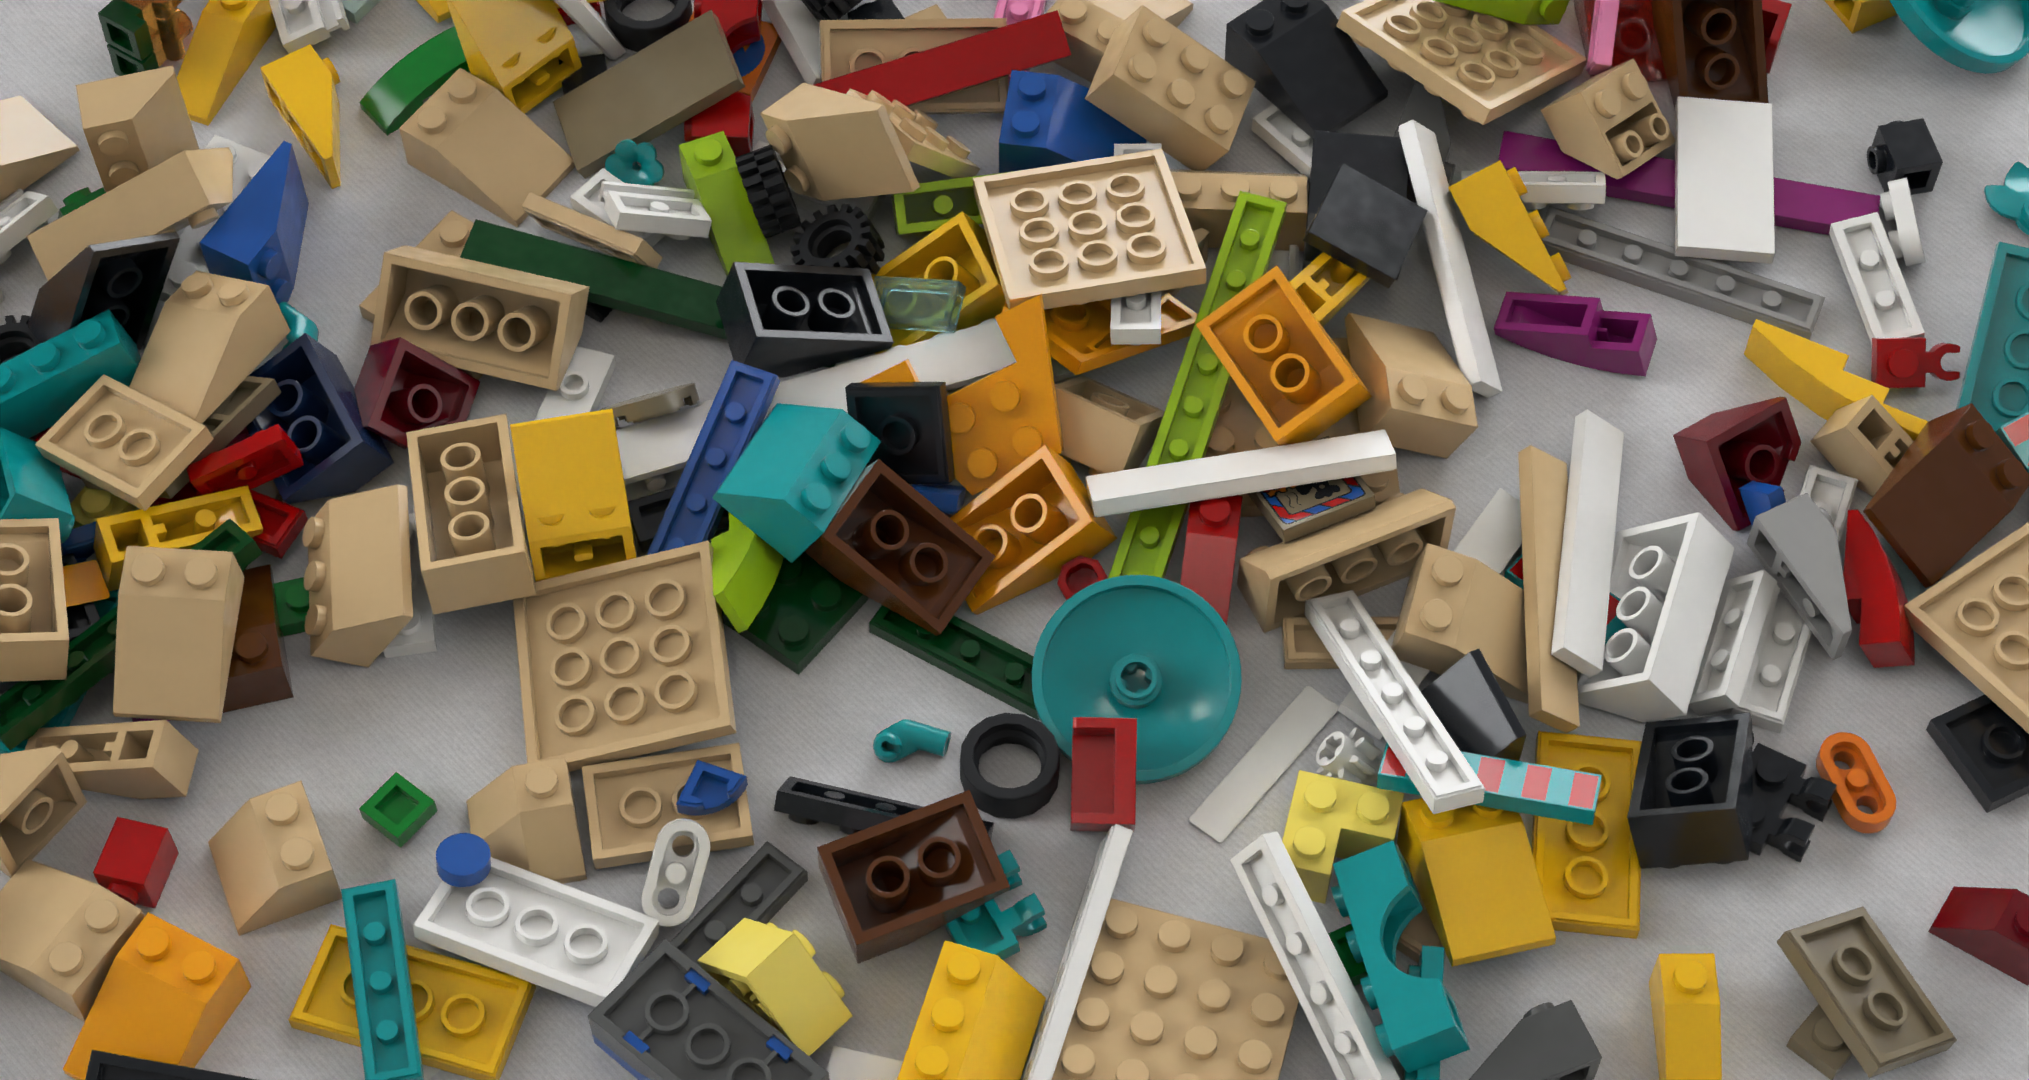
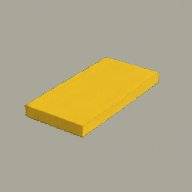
[1531,731,1642,939]
[288,924,536,1080]

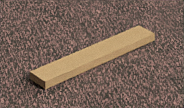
[1518,445,1580,733]

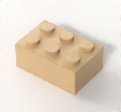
[1085,5,1256,170]

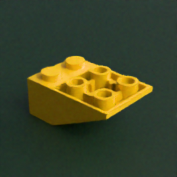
[446,0,582,114]
[510,409,637,582]

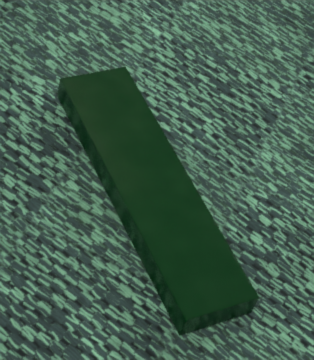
[869,605,1040,721]

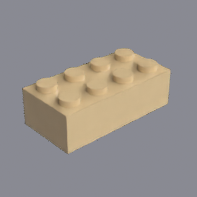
[406,414,536,615]

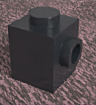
[1867,118,1943,195]

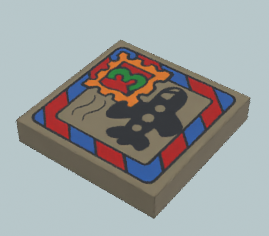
[1247,436,1376,543]

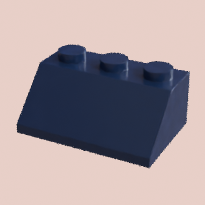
[246,333,394,504]

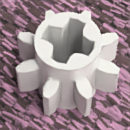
[1316,727,1382,786]

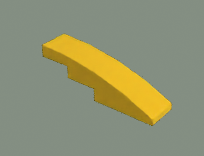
[1744,319,1928,441]

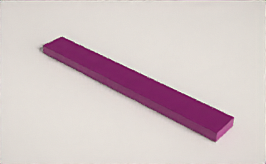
[1498,131,1880,235]

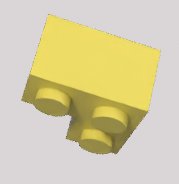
[1282,770,1404,904]
[697,918,853,1056]

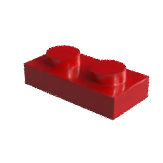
[186,424,304,495]

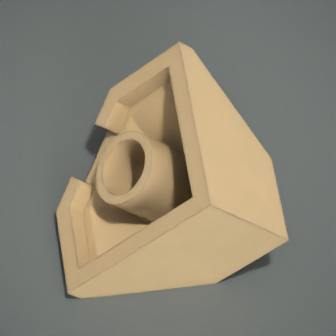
[466,757,587,884]

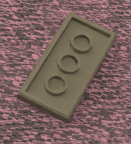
[553,10,745,179]

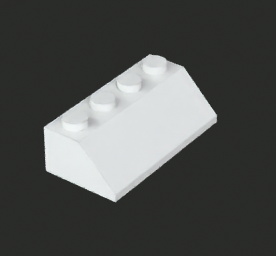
[1577,512,1734,723]

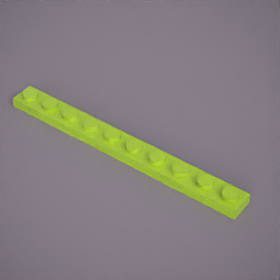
[1108,191,1287,578]

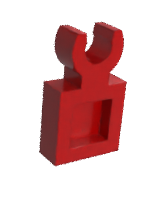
[1871,337,1960,388]

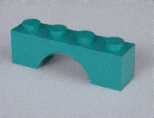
[1331,840,1470,1073]

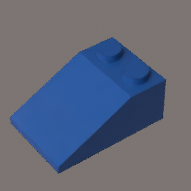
[999,70,1147,173]
[199,141,309,304]

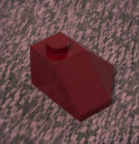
[354,337,481,449]
[1673,397,1802,531]

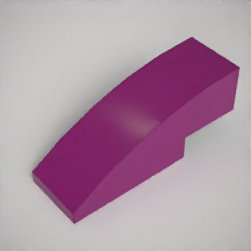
[1494,291,1657,377]

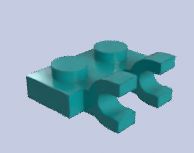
[944,849,1047,960]

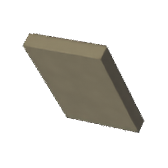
[1777,907,1957,1078]

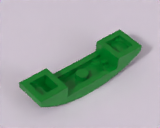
[359,26,470,136]

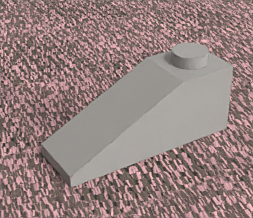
[1747,493,1852,660]

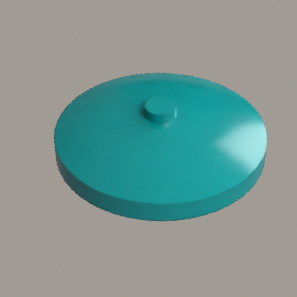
[1890,0,2029,74]
[1032,575,1242,784]

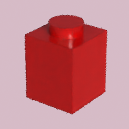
[93,817,179,908]

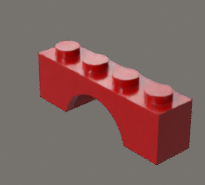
[684,0,763,157]

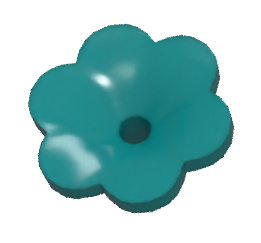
[605,139,665,186]

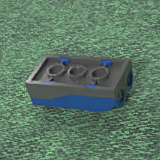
[588,939,830,1080]

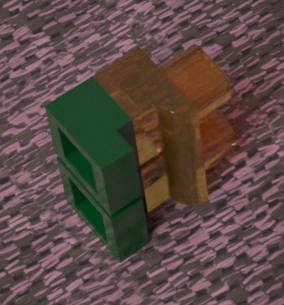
[98,0,194,76]

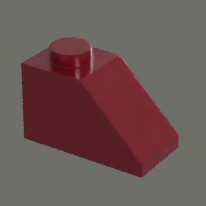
[1928,886,2029,986]

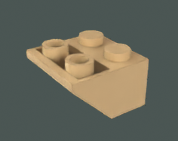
[1541,58,1675,179]

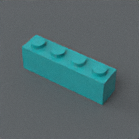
[0,309,141,438]

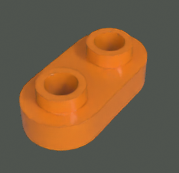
[1816,732,1896,833]

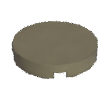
[600,383,700,427]

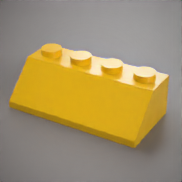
[897,940,1046,1080]

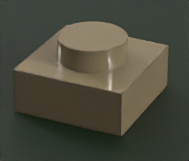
[1786,1004,1853,1080]

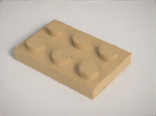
[846,88,980,179]
[35,374,214,511]
[582,743,754,870]

